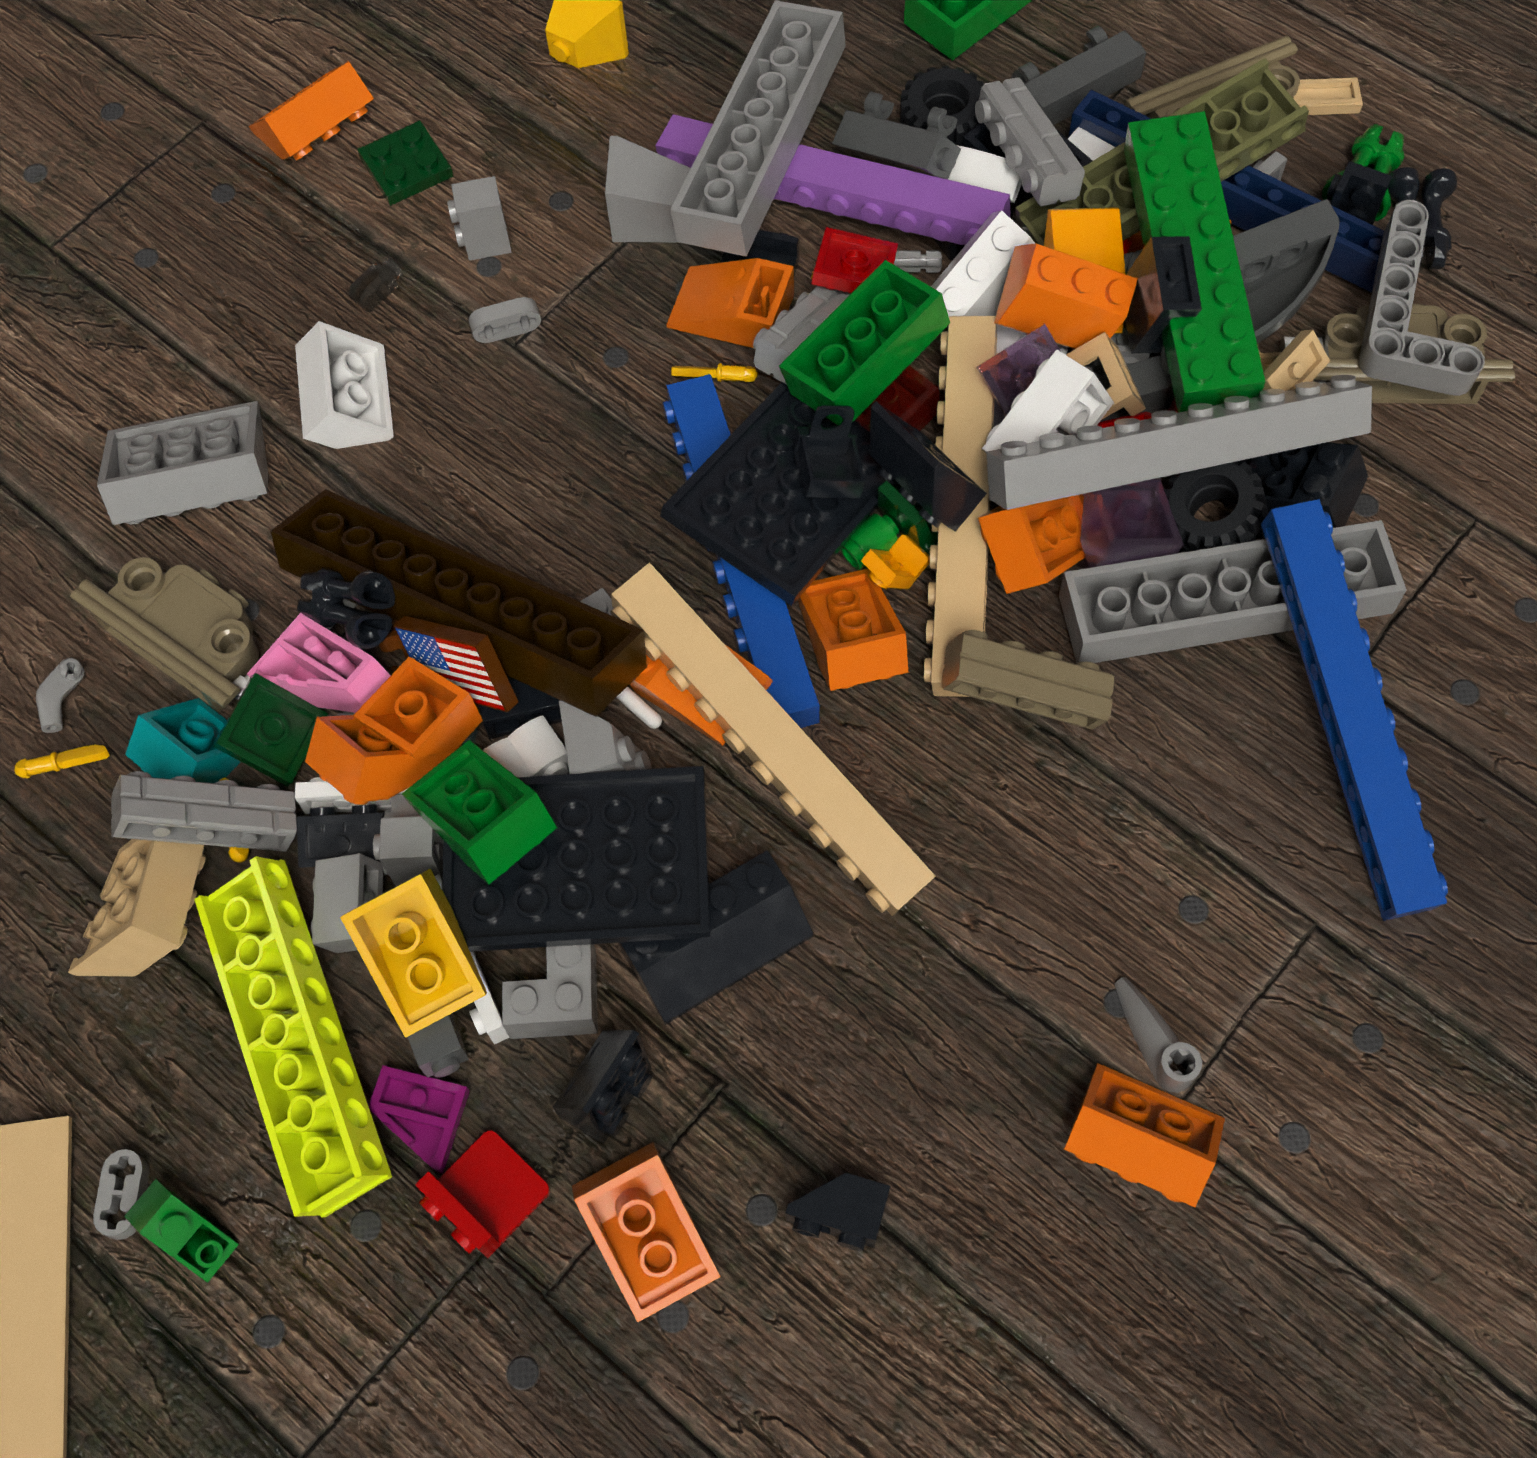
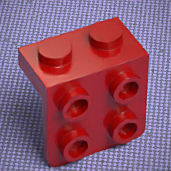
[415,1131,550,1258]

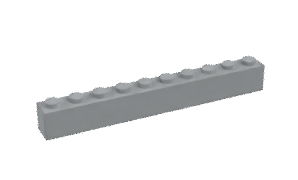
[986,375,1372,510]

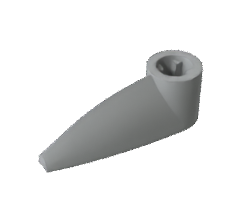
[1114,977,1202,1093]

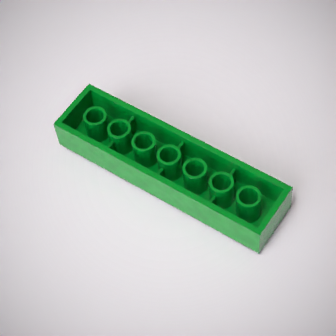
[1124,111,1266,413]

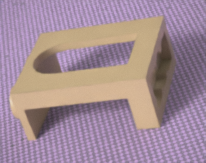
[1024,332,1146,420]

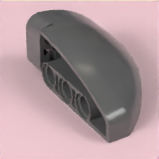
[1233,199,1340,345]

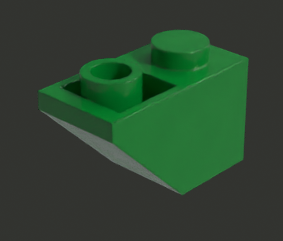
[124,1179,239,1283]

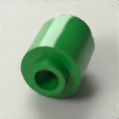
[840,513,899,570]

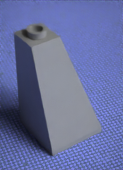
[605,136,691,243]

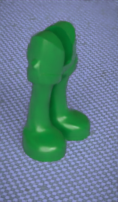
[1322,124,1405,221]

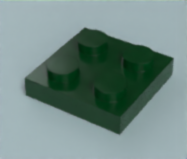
[357,120,454,206]
[213,673,328,786]

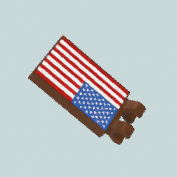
[378,616,518,712]

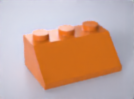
[248,61,374,161]
[994,243,1138,350]
[1064,1063,1225,1207]

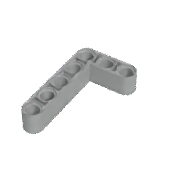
[1359,200,1485,396]

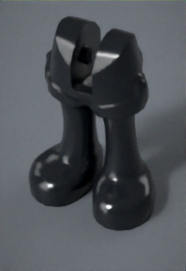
[1388,167,1457,269]
[297,568,395,649]

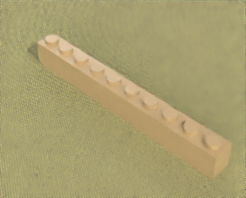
[924,316,997,697]
[611,562,935,916]

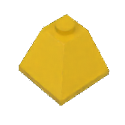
[545,0,629,68]

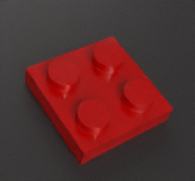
[811,227,898,293]

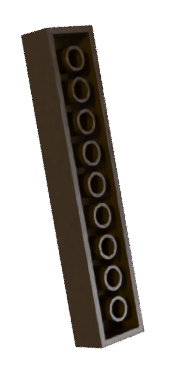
[270,489,647,717]

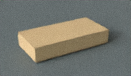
[1293,77,1363,115]

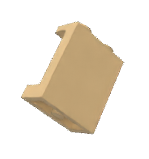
[1258,330,1330,391]

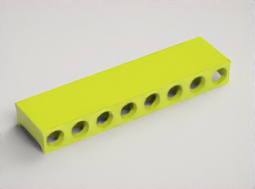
[194,856,392,1218]

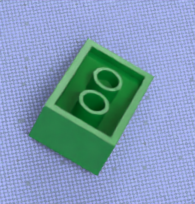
[402,740,557,885]

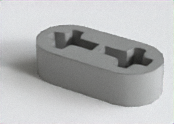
[469,297,541,343]
[93,1149,149,1240]

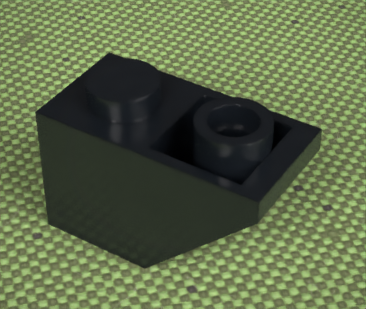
[785,1173,891,1252]

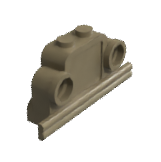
[1125,35,1300,119]
[1314,304,1515,404]
[70,557,259,713]

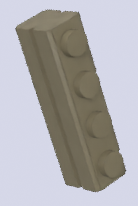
[941,630,1115,730]

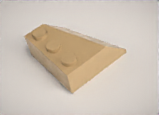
[68,839,206,977]

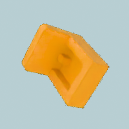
[861,534,930,589]

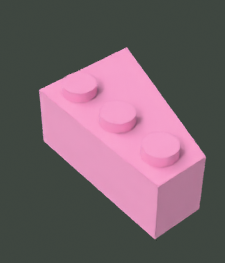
[247,613,391,713]

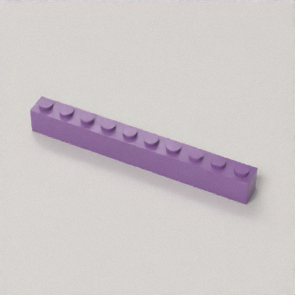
[655,114,1010,246]

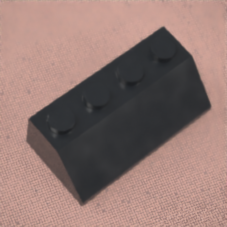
[619,850,814,1025]

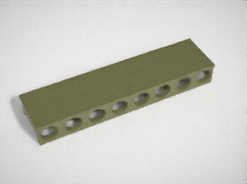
[1016,58,1309,246]

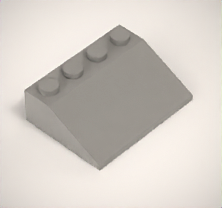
[97,401,268,525]

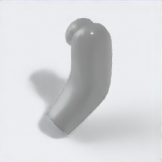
[36,658,85,733]

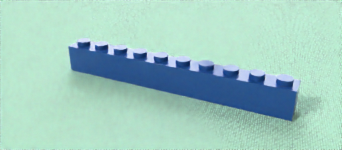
[662,374,820,728]
[1261,499,1448,921]

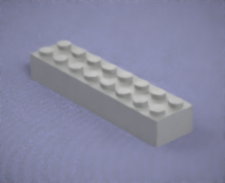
[670,0,846,256]
[1059,520,1407,663]

